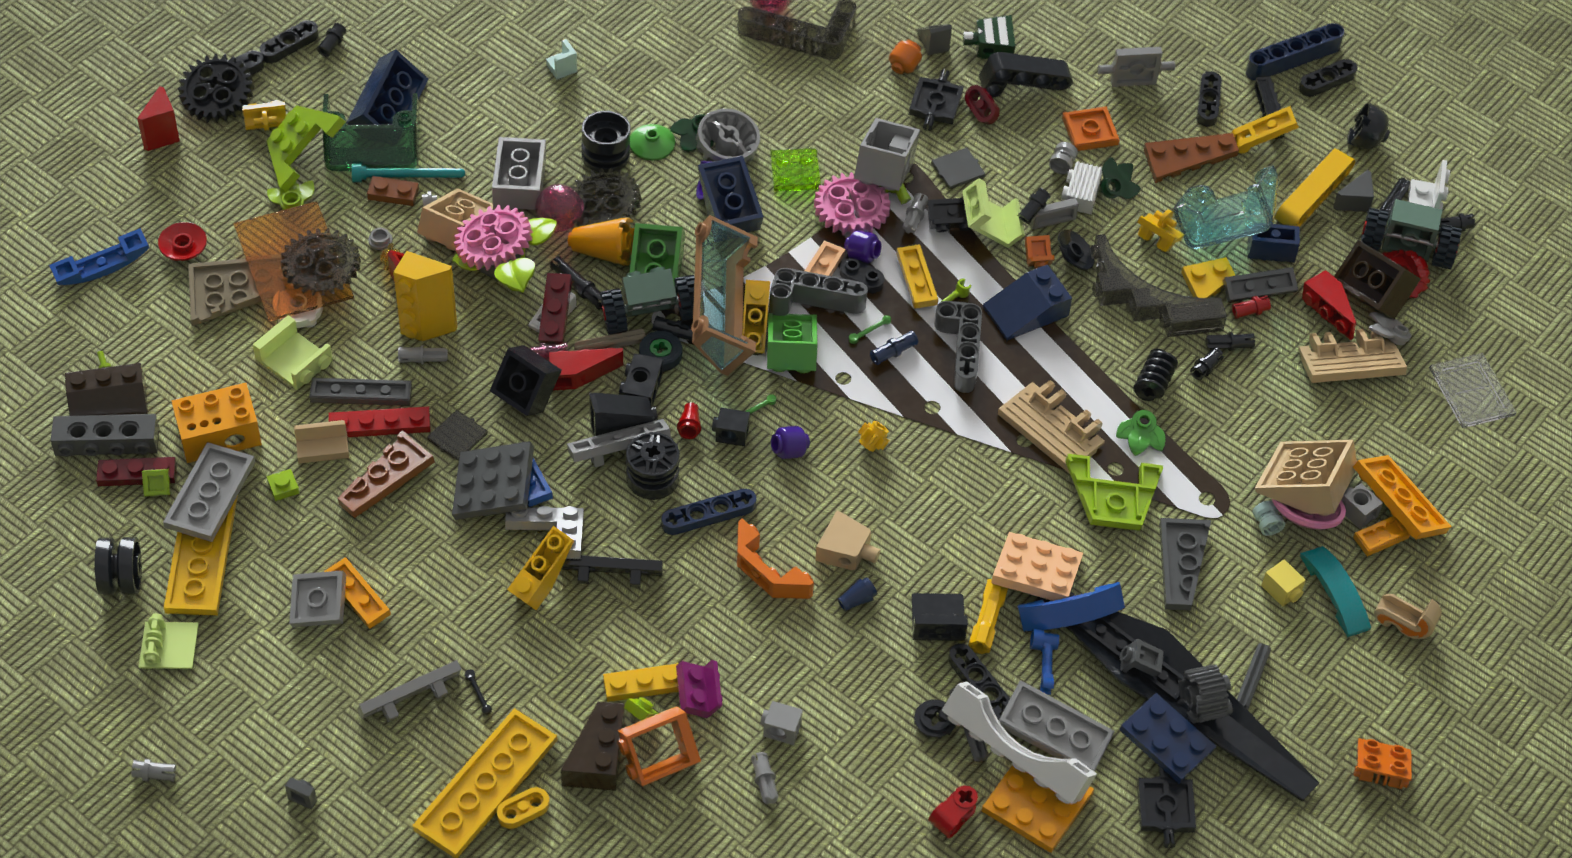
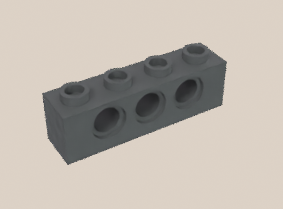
[51,414,160,457]

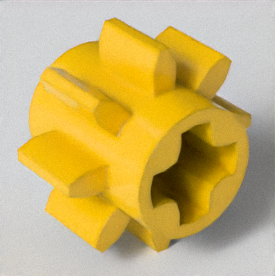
[858,421,890,452]

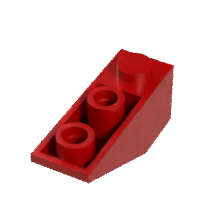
[1302,270,1356,340]
[549,348,624,391]

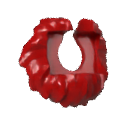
[1380,249,1431,298]

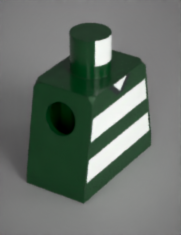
[963,15,1016,59]

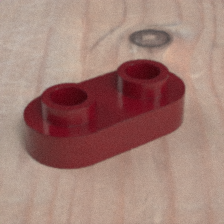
[965,85,1000,125]

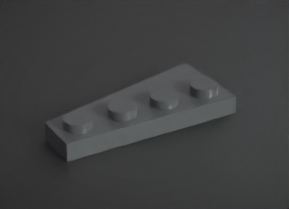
[1159,518,1211,610]

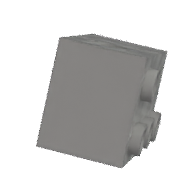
[854,118,920,191]

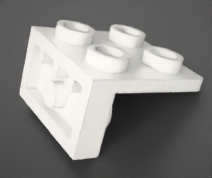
[1408,160,1450,209]

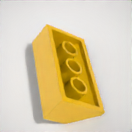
[393,251,458,341]

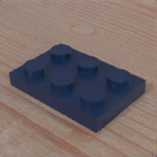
[1119,693,1216,784]

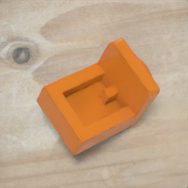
[1025,235,1055,269]

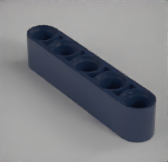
[1246,23,1344,81]

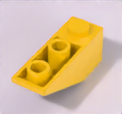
[742,280,770,354]
[507,526,574,611]

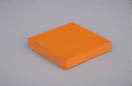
[1062,106,1119,151]

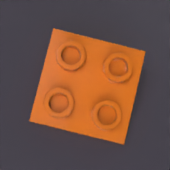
[1354,738,1412,789]

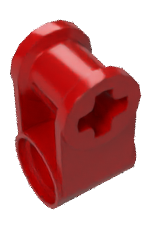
[928,785,978,839]

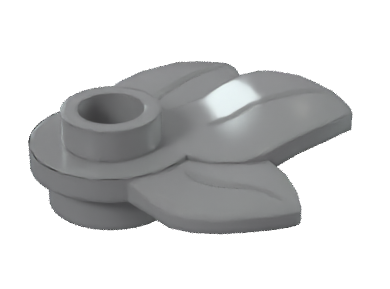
[1368,312,1411,345]

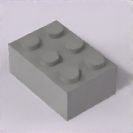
[492,137,546,210]

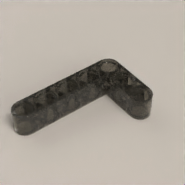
[737,0,857,60]

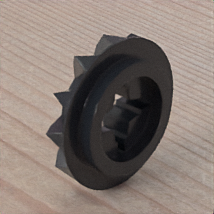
[914,699,956,739]

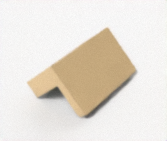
[294,420,349,464]

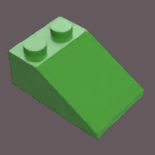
[629,223,686,292]
[767,313,817,373]

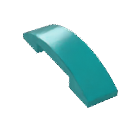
[1300,546,1371,637]

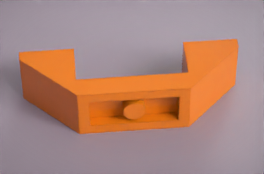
[737,519,814,599]

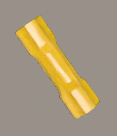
[968,579,1009,655]

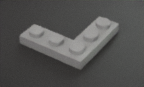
[505,506,584,559]

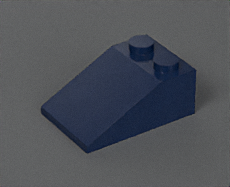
[698,155,764,240]
[983,264,1072,341]

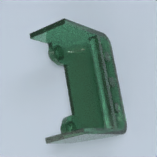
[322,93,420,171]

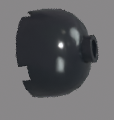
[1347,103,1390,150]

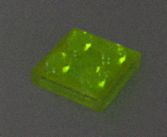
[770,148,821,191]

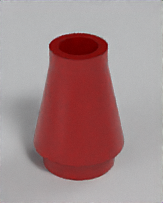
[677,402,701,439]

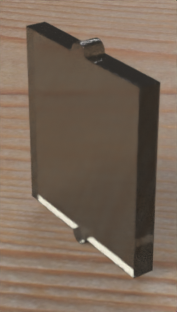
[427,410,488,461]

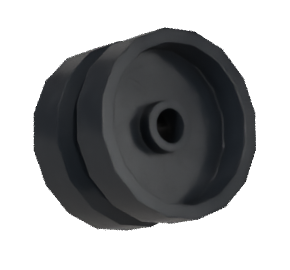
[94,537,142,596]

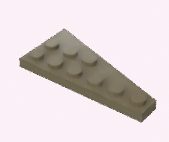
[188,250,337,326]

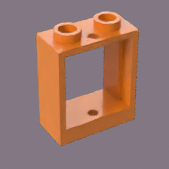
[618,706,701,786]

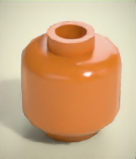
[889,40,922,74]

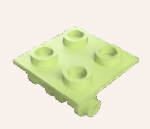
[139,613,199,669]

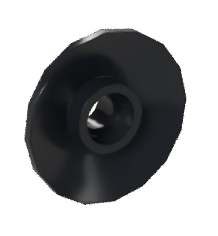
[1057,229,1095,270]

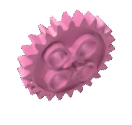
[814,172,891,236]
[454,205,533,270]

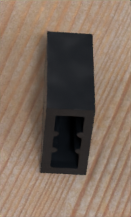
[589,393,658,436]

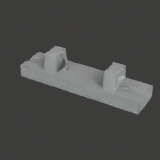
[567,419,671,467]
[357,660,462,722]

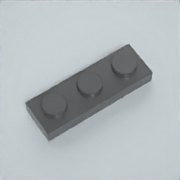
[1223,267,1298,303]

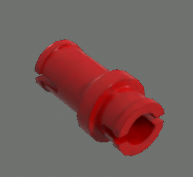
[1231,295,1271,319]

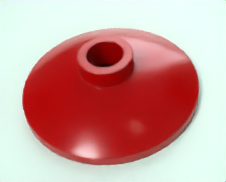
[158,222,207,261]

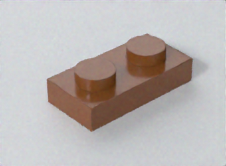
[367,176,419,206]

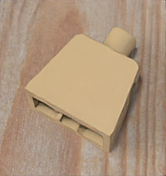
[815,510,881,571]

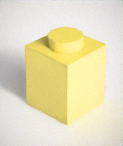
[1261,559,1306,607]

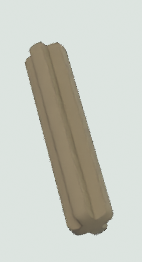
[574,328,646,351]

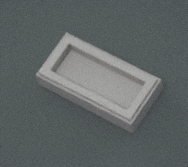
[1030,198,1079,229]

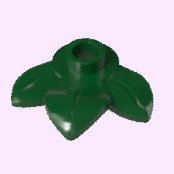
[670,114,715,152]
[1100,157,1141,199]

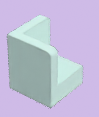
[546,39,577,80]

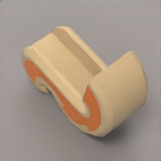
[1374,594,1442,639]

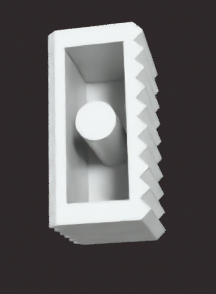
[1061,161,1102,214]

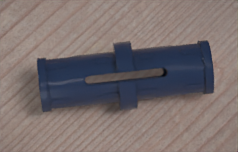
[870,330,919,365]

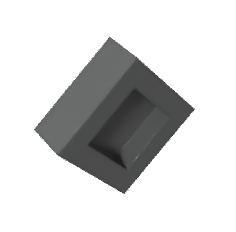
[285,777,317,810]

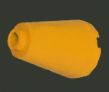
[568,218,634,266]

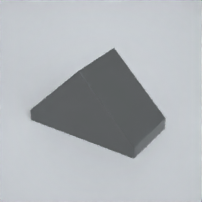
[917,24,952,56]
[1333,169,1374,212]

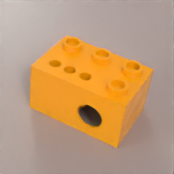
[171,383,262,463]

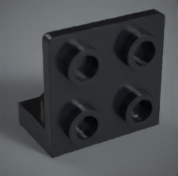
[911,593,968,641]

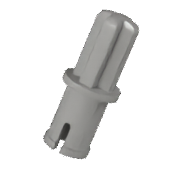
[903,193,929,234]
[398,345,448,365]
[751,752,778,804]

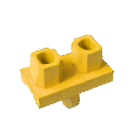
[242,101,286,131]
[1137,209,1184,252]

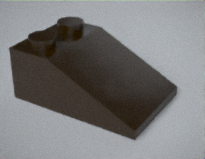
[1334,240,1421,319]

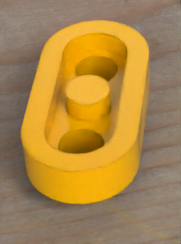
[497,787,549,829]

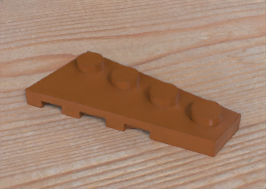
[1143,133,1239,183]

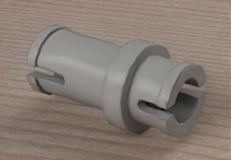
[131,759,176,782]

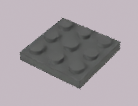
[452,441,534,520]

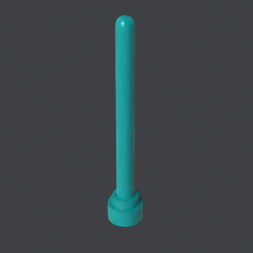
[352,164,466,182]

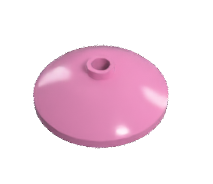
[1272,499,1346,530]

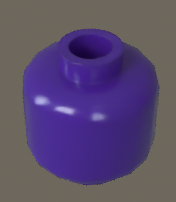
[844,230,882,263]
[771,426,810,459]

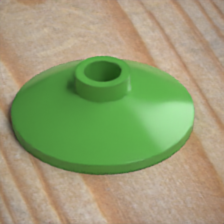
[630,124,675,161]

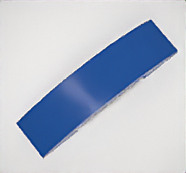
[49,228,149,285]
[1017,582,1125,631]

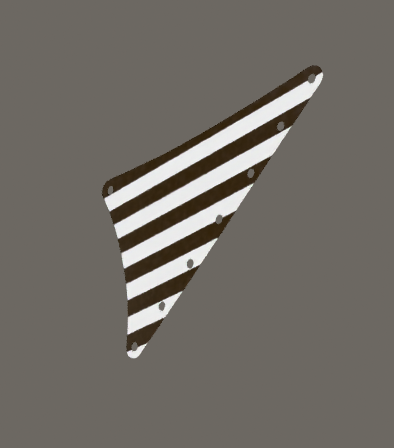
[652,163,1230,518]

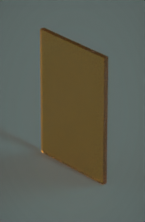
[233,201,354,322]

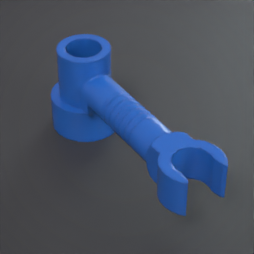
[1030,629,1059,695]

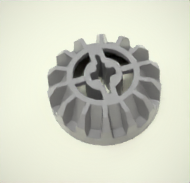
[696,109,760,163]

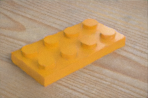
[1353,455,1452,540]

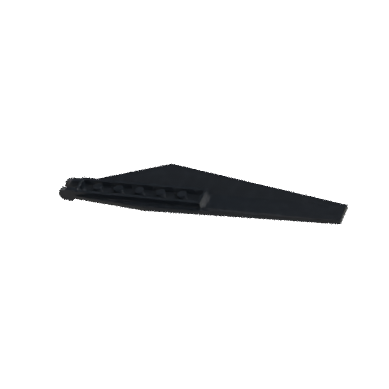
[1037,592,1319,802]

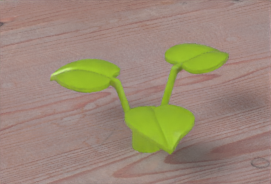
[452,218,557,292]

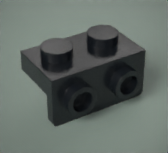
[927,198,973,232]

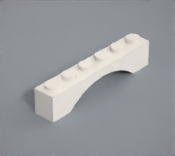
[941,682,1097,804]

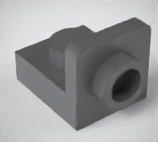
[1120,639,1164,677]

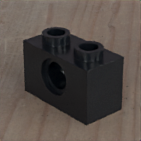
[619,353,663,407]

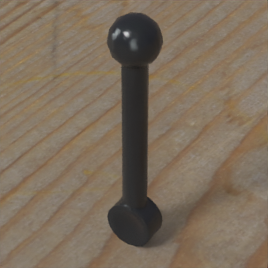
[465,669,492,715]

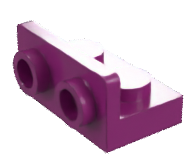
[676,660,723,719]

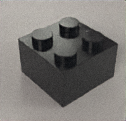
[490,345,562,416]

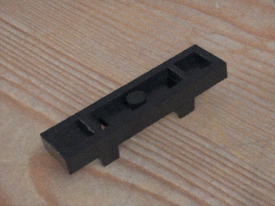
[561,555,663,588]

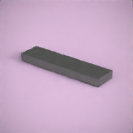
[309,378,412,406]

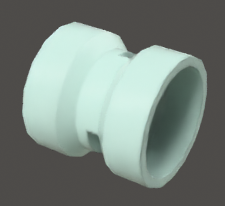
[1252,500,1285,536]

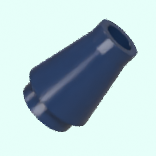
[837,577,878,612]

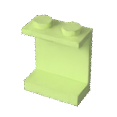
[962,178,1025,248]
[253,315,333,390]

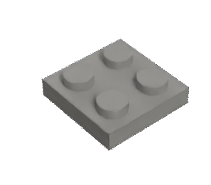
[289,571,346,627]

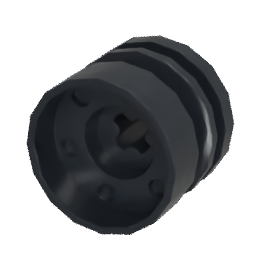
[581,111,630,173]
[626,432,680,500]

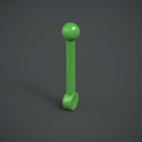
[849,315,892,344]
[746,394,776,414]

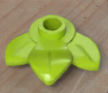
[267,180,315,213]

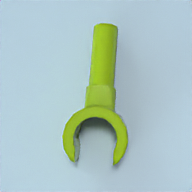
[941,278,971,302]

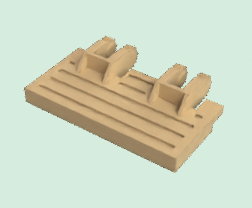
[1298,329,1407,383]
[998,380,1105,474]

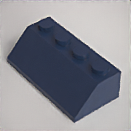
[346,49,428,145]

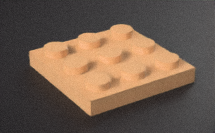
[991,532,1083,601]

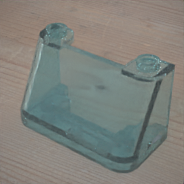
[1172,165,1279,249]

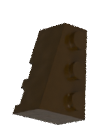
[561,702,625,791]

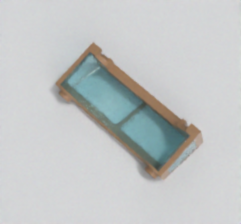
[691,215,758,376]

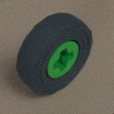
[639,331,683,372]

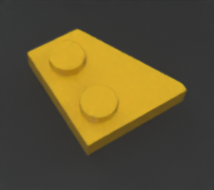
[1181,257,1235,307]

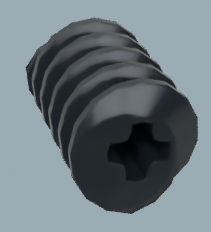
[1133,348,1178,401]

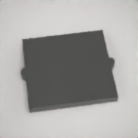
[931,148,985,189]

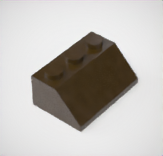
[65,363,148,416]

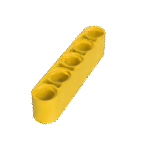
[1275,148,1356,228]

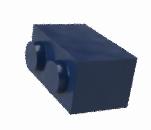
[1247,222,1300,263]

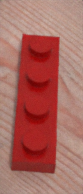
[329,406,431,438]

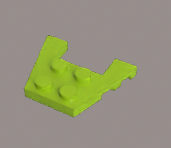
[266,105,346,192]
[1065,454,1163,531]

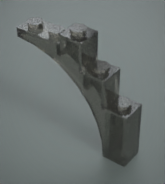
[1091,234,1227,337]

